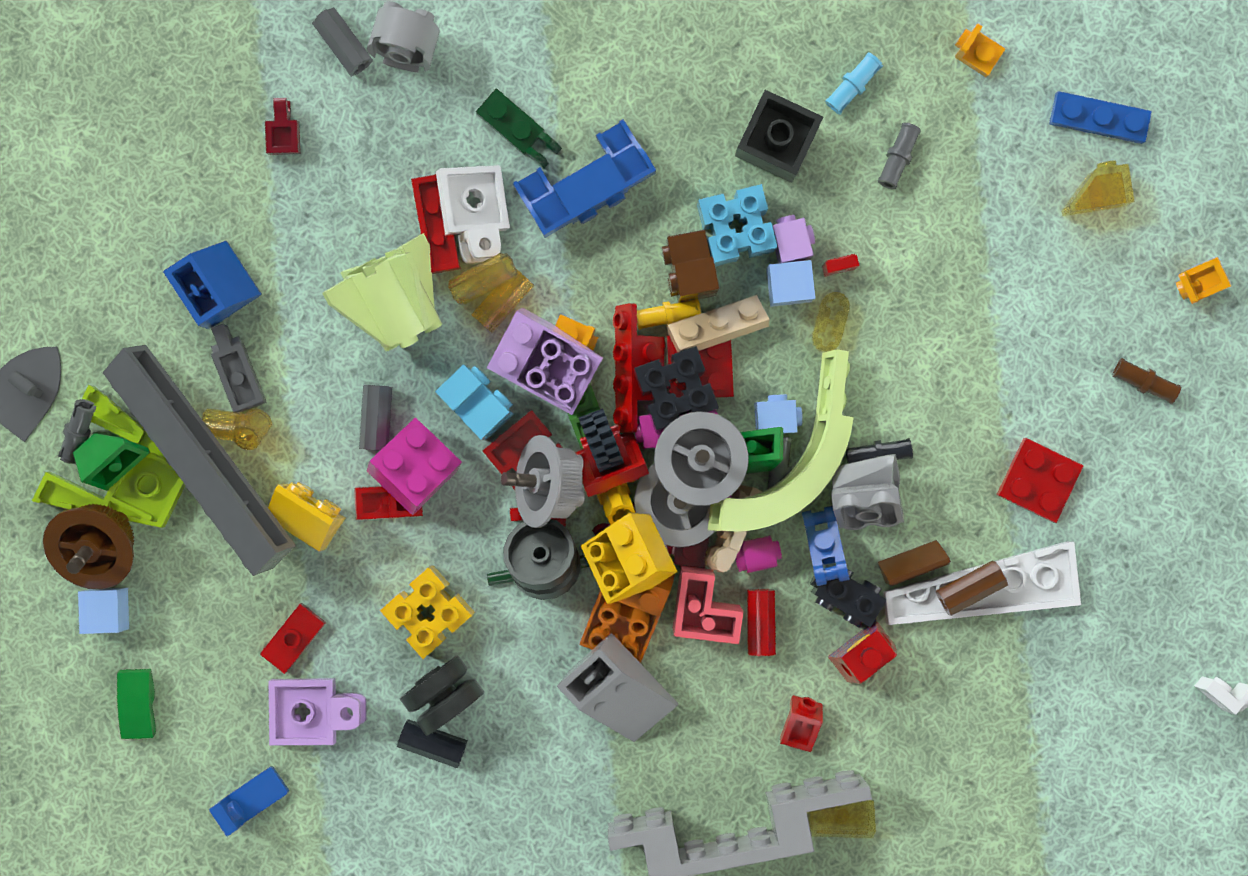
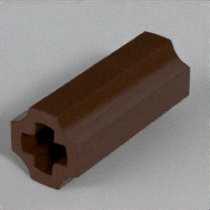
[935,561,1008,616]

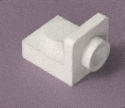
[1195,676,1248,715]

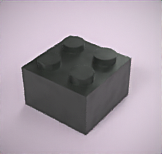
[735,89,824,183]

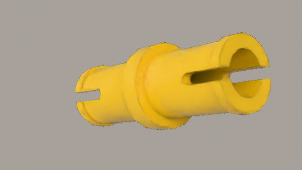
[637,299,701,330]

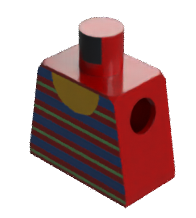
[828,620,897,684]

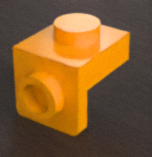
[1176,257,1232,304]

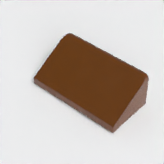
[878,540,951,586]

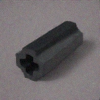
[397,719,468,769]

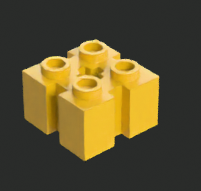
[380,565,475,659]

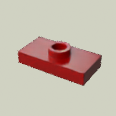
[260,603,326,674]

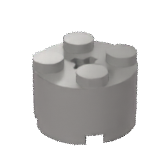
[367,1,440,72]

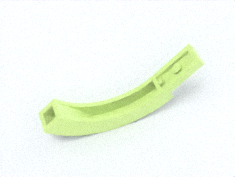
[708,349,854,532]

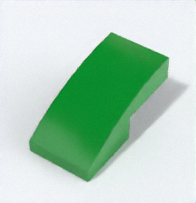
[117,669,156,739]

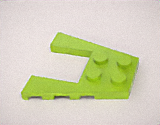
[32,385,185,528]

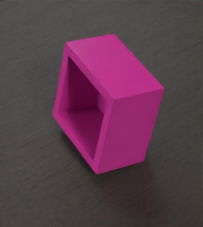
[366,417,462,515]

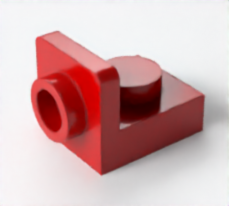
[780,695,823,752]

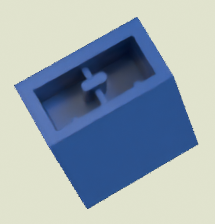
[163,241,262,329]

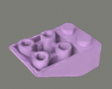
[487,308,603,415]

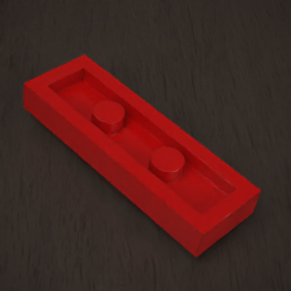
[411,174,461,274]

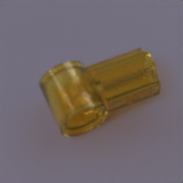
[202,408,272,450]

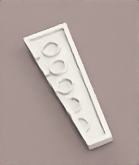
[883,541,1081,625]

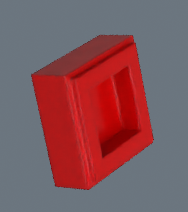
[822,254,860,277]

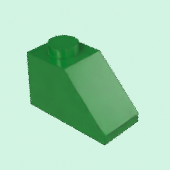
[740,427,784,474]
[73,433,150,491]

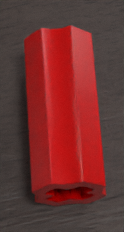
[747,589,776,656]

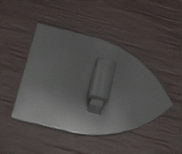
[0,346,61,442]

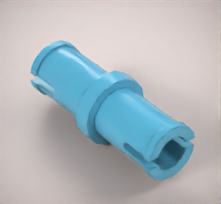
[825,52,883,115]

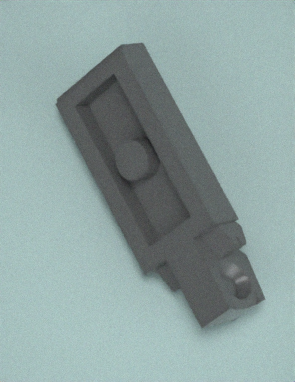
[211,323,267,414]

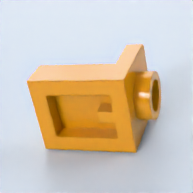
[955,23,1005,77]
[555,314,599,351]

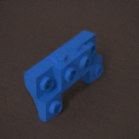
[513,119,656,238]

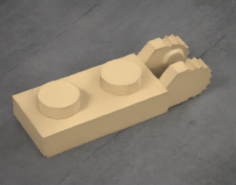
[704,485,762,573]

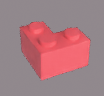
[672,565,743,644]

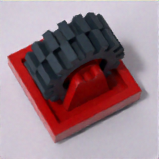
[575,408,649,497]

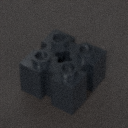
[634,346,719,433]

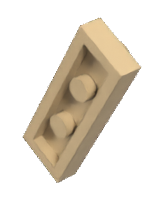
[668,295,770,352]

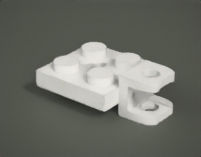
[436,165,510,264]

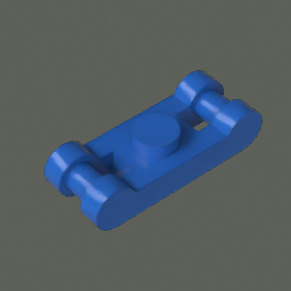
[802,506,850,586]

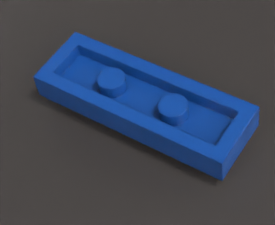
[1049,91,1152,144]

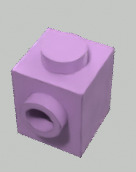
[772,215,815,264]

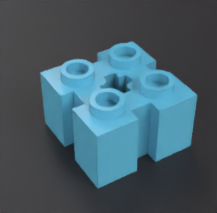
[697,184,777,267]
[435,364,514,441]

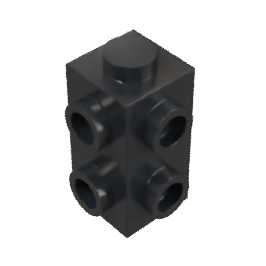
[810,565,887,628]

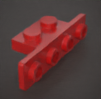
[613,303,664,433]

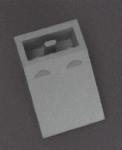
[557,633,679,742]

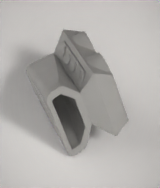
[831,454,904,530]

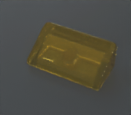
[809,800,876,838]

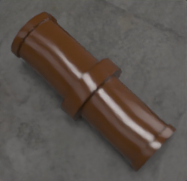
[1112,358,1181,404]

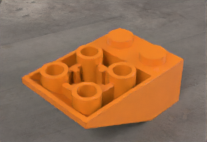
[579,574,675,663]

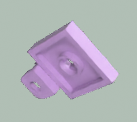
[269,678,366,746]

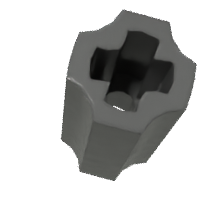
[312,7,373,77]
[359,385,392,450]

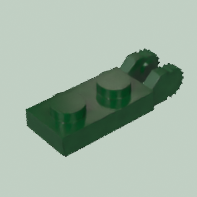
[475,88,562,169]

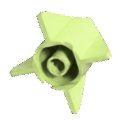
[322,233,442,351]

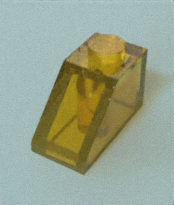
[1061,160,1135,217]

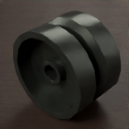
[503,519,581,600]
[399,655,484,736]

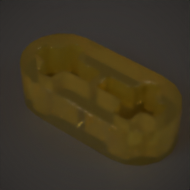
[811,292,850,352]

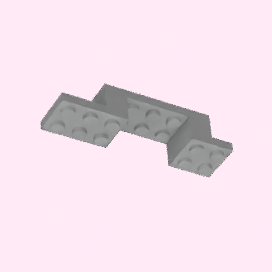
[608,770,872,876]

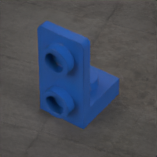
[209,766,289,837]

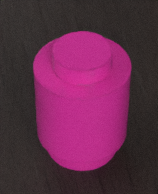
[735,535,782,573]

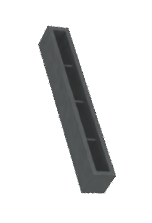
[102,345,296,576]

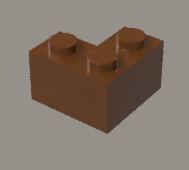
[662,230,719,303]

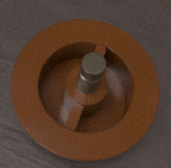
[43,504,135,589]

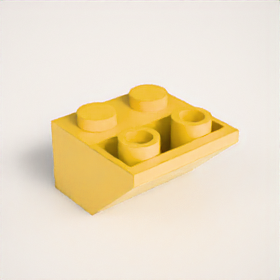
[268,482,345,552]
[581,513,677,604]

